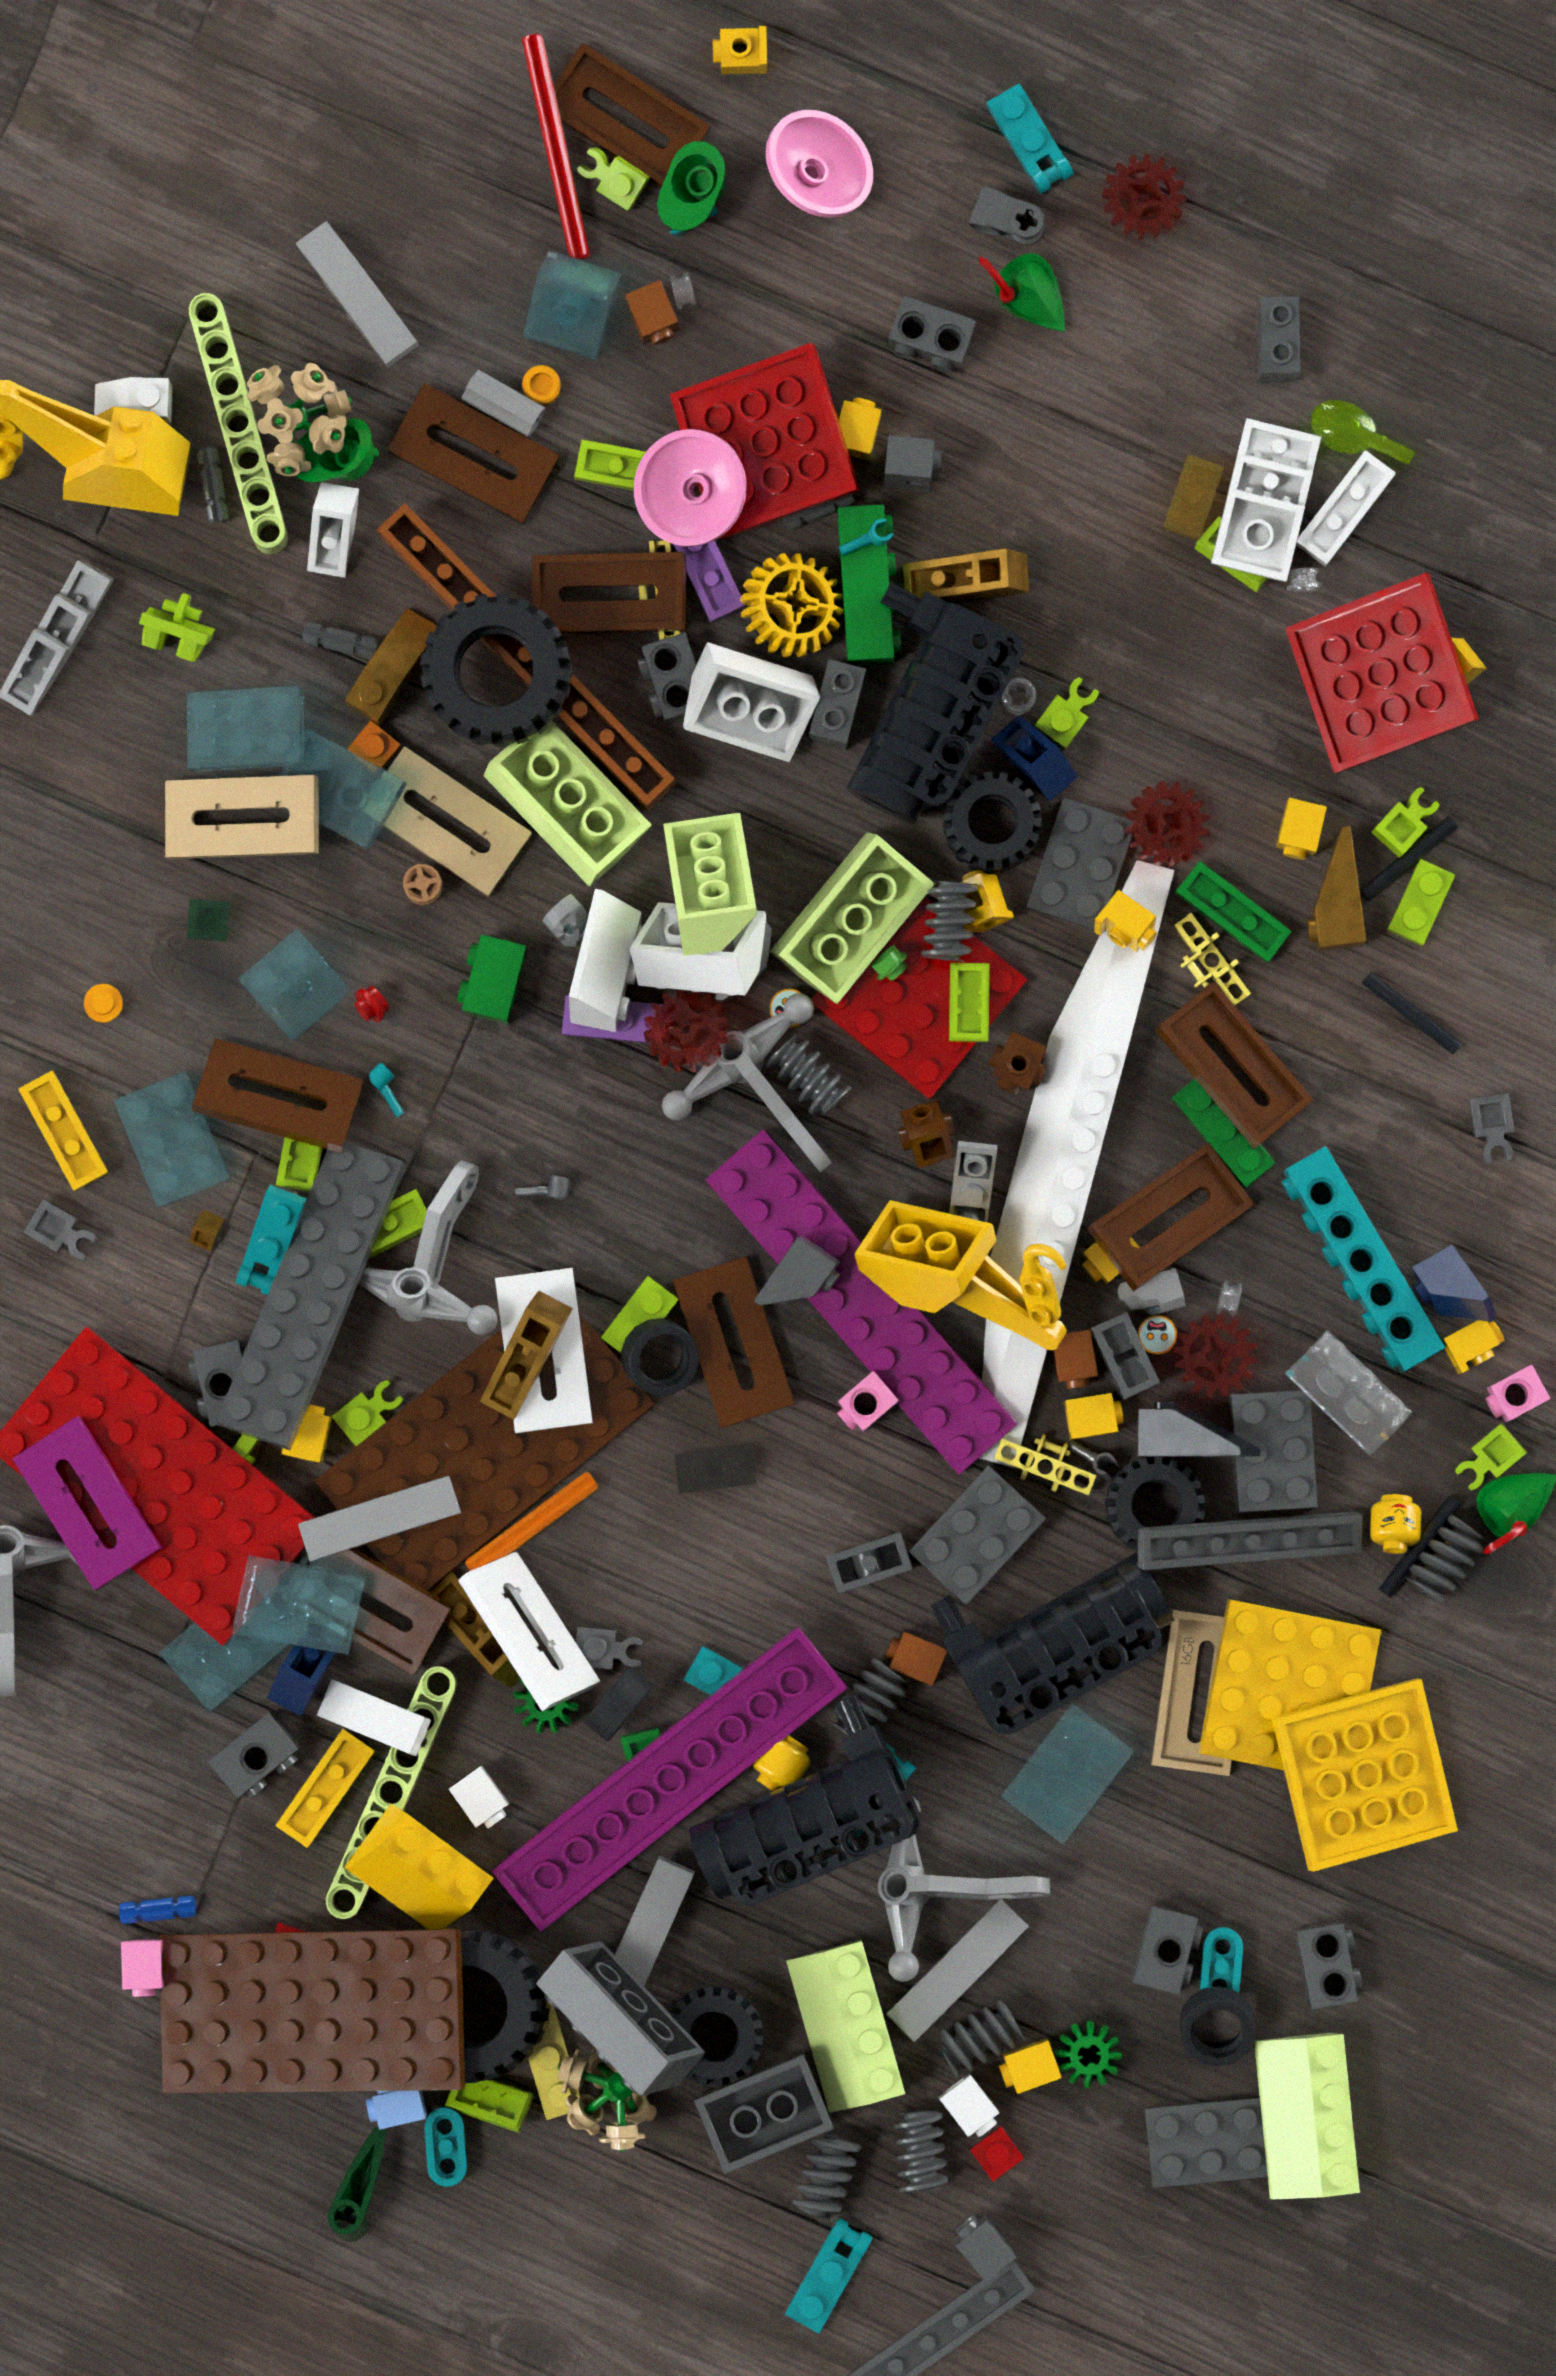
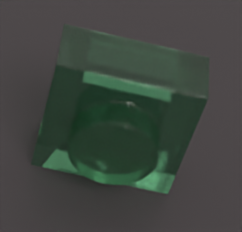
[187,900,230,942]

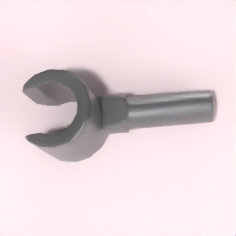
[515,1175,571,1200]
[1068,1440,1122,1481]

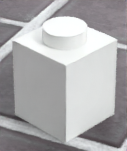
[449,1766,509,1828]
[938,2072,999,2137]

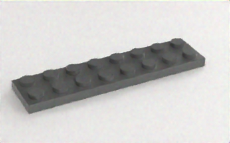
[216,1142,406,1450]

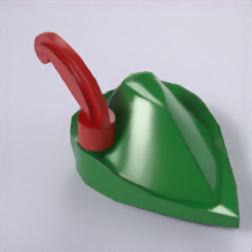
[978,253,1065,333]
[1476,1473,1556,1555]

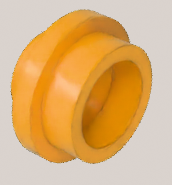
[84,984,123,1023]

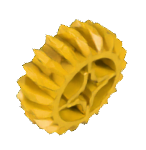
[740,553,844,657]

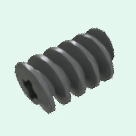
[921,880,978,962]
[766,1033,852,1118]
[1405,1515,1484,1604]
[829,1658,907,1736]
[938,1999,1025,2079]
[893,2109,948,2193]
[792,2133,861,2221]

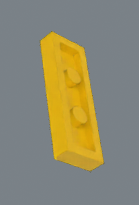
[18,1070,109,1192]
[275,1728,375,1848]

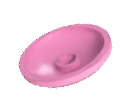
[766,110,873,218]
[634,429,747,547]

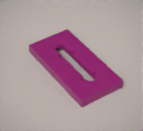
[12,1416,162,1591]

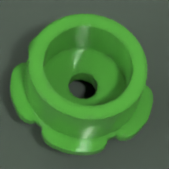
[872,945,907,981]

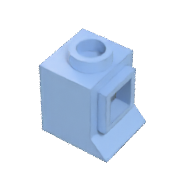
[366,2090,428,2130]

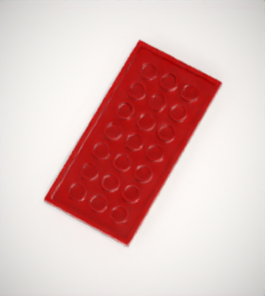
[0,1327,316,1646]

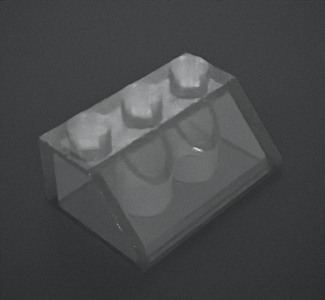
[1285,1330,1412,1456]

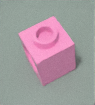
[1485,1364,1551,1422]
[837,1371,899,1432]
[121,1939,164,1997]

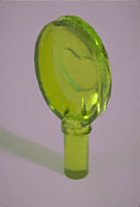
[1310,400,1415,465]

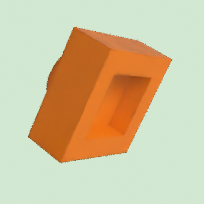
[346,720,401,776]

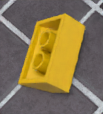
[344,1804,493,1930]

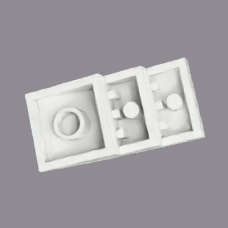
[1211,418,1321,582]

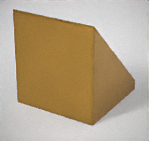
[189,1209,225,1252]

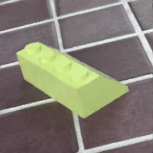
[483,720,652,887]
[663,813,757,956]
[769,832,935,1004]
[786,1939,905,2113]
[1254,2033,1360,2199]

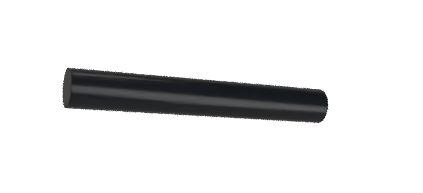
[1360,816,1458,902]
[1361,972,1462,1055]
[1379,1496,1461,1598]

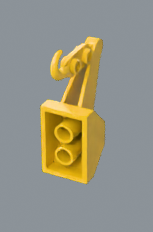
[0,380,191,516]
[854,1200,1067,1350]

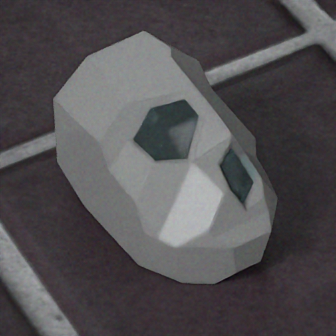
[542,894,589,947]
[1117,1268,1186,1316]

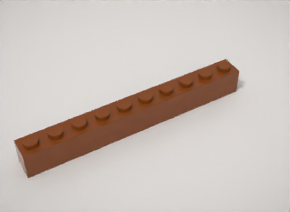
[377,503,676,812]

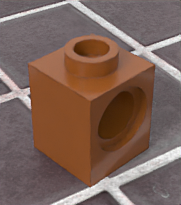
[625,280,679,345]
[1052,1330,1098,1389]
[885,1632,947,1686]

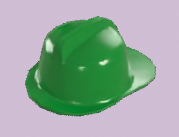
[657,141,727,231]
[296,418,380,483]

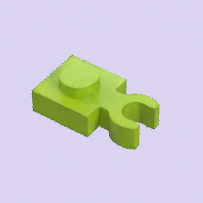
[577,147,650,211]
[1034,677,1099,750]
[1371,787,1439,858]
[332,1380,404,1447]
[1455,1423,1527,1490]

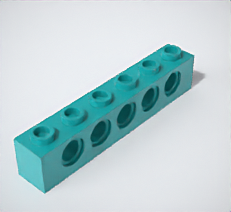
[1281,1146,1445,1373]

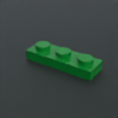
[1175,861,1292,963]
[1171,1079,1275,1188]

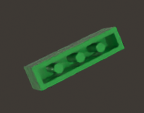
[837,504,901,666]

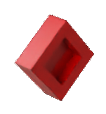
[969,2125,1024,2181]

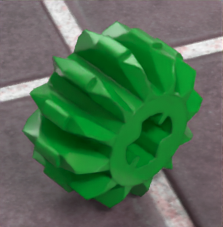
[513,1679,579,1734]
[1055,2020,1122,2088]

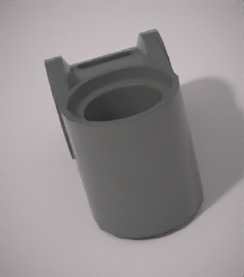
[968,187,1044,245]

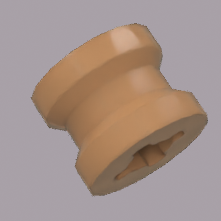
[403,864,443,906]

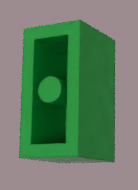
[457,934,528,1025]

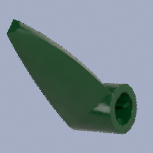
[328,2127,386,2242]

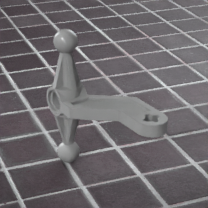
[662,993,832,1172]
[358,1160,498,1335]
[0,1525,77,1697]
[878,1797,1050,1982]

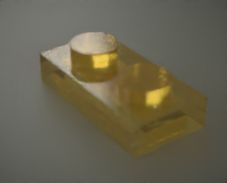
[1162,454,1224,541]

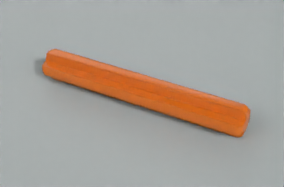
[465,1472,598,1571]

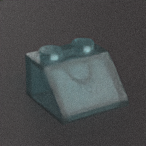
[523,250,622,360]
[238,928,351,1042]

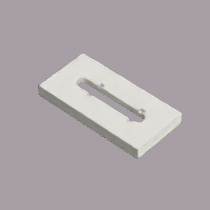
[495,1268,593,1433]
[458,1551,600,1711]

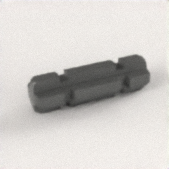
[197,447,229,524]
[781,494,855,531]
[302,622,379,659]

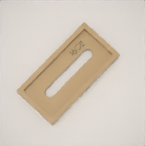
[361,746,532,897]
[165,775,319,859]
[1151,1610,1232,1776]

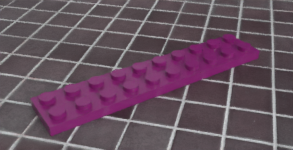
[705,1129,1019,1475]
[491,1626,847,1932]

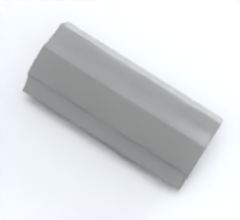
[462,369,545,438]

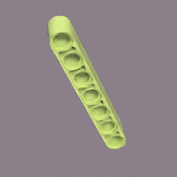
[189,293,288,554]
[326,1666,458,1919]

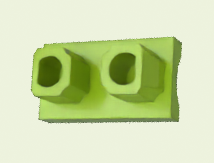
[139,593,215,662]

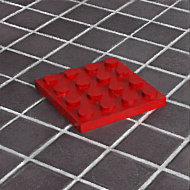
[669,343,860,541]
[1285,573,1479,773]
[811,897,1028,1101]

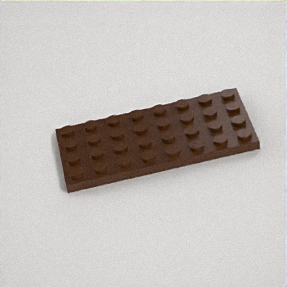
[315,1311,655,1591]
[159,1929,465,2093]

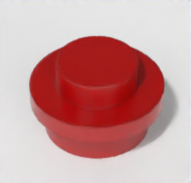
[354,986,389,1023]

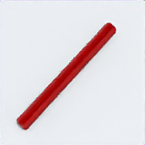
[522,34,590,261]

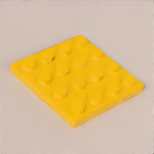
[1198,1599,1381,1770]
[1272,1678,1458,1872]

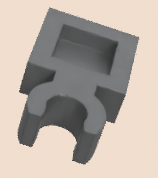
[1469,1093,1515,1164]
[23,1199,98,1261]
[576,1627,643,1670]

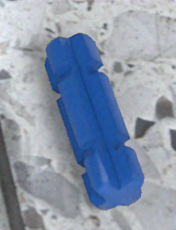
[119,1896,197,1924]

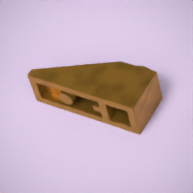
[903,549,1029,601]
[345,608,437,727]
[1306,826,1366,952]
[480,1290,573,1420]
[430,1572,521,1688]

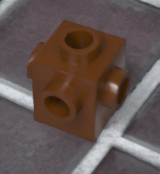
[988,1031,1047,1095]
[897,1100,956,1169]

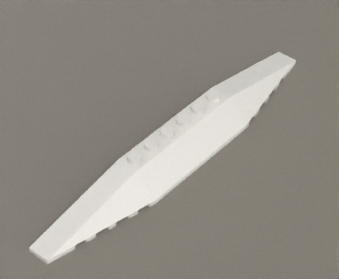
[979,860,1174,1468]

